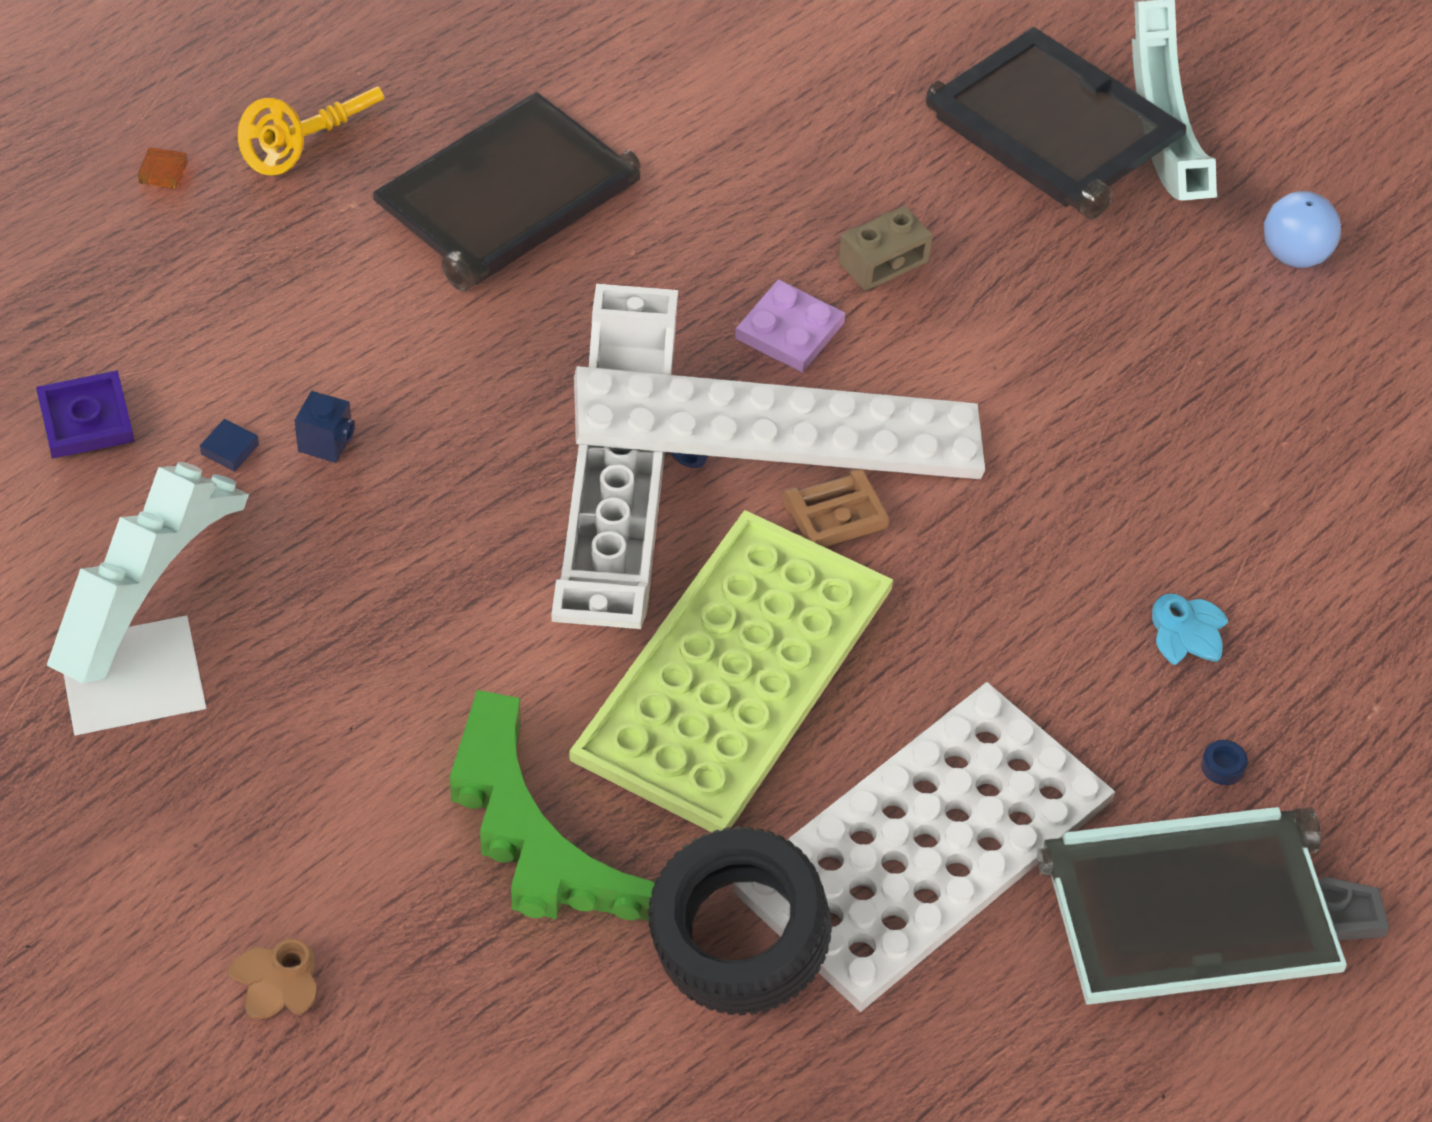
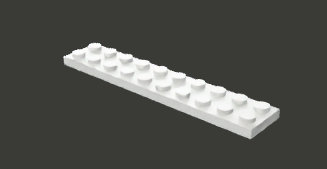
[574,366,985,479]

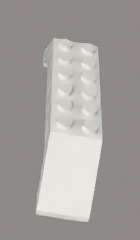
[551,284,678,629]

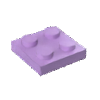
[735,279,845,373]

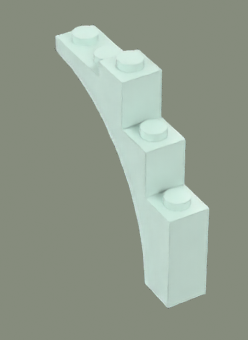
[47,462,249,683]

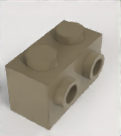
[839,206,932,291]

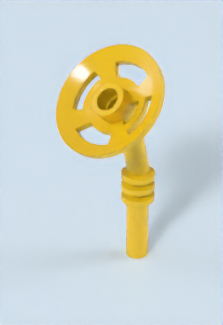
[238,86,384,175]

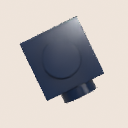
[294,390,355,463]

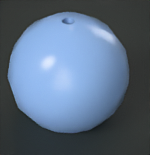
[1264,191,1341,268]

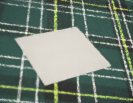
[64,616,207,736]

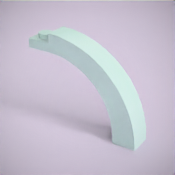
[1132,0,1217,201]

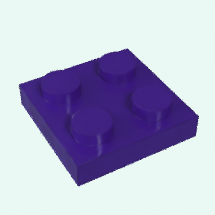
[36,370,135,459]

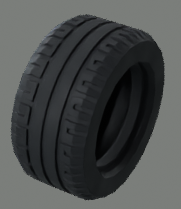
[648,827,832,1015]

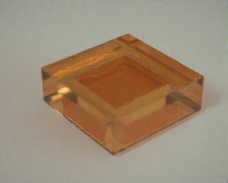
[138,147,188,189]

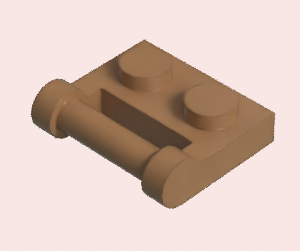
[782,469,889,547]

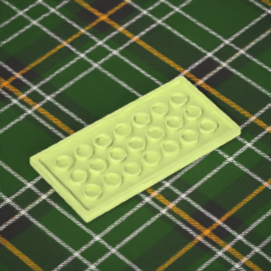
[569,510,893,833]

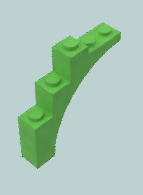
[450,690,655,921]

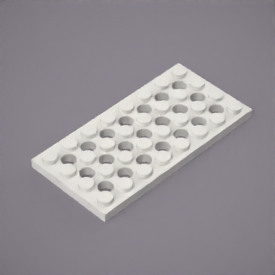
[733,682,1115,1012]

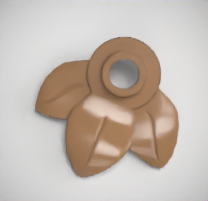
[227,939,317,1019]

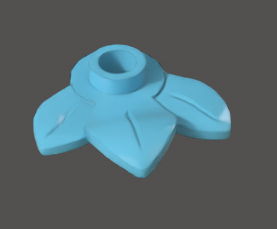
[1152,594,1228,665]

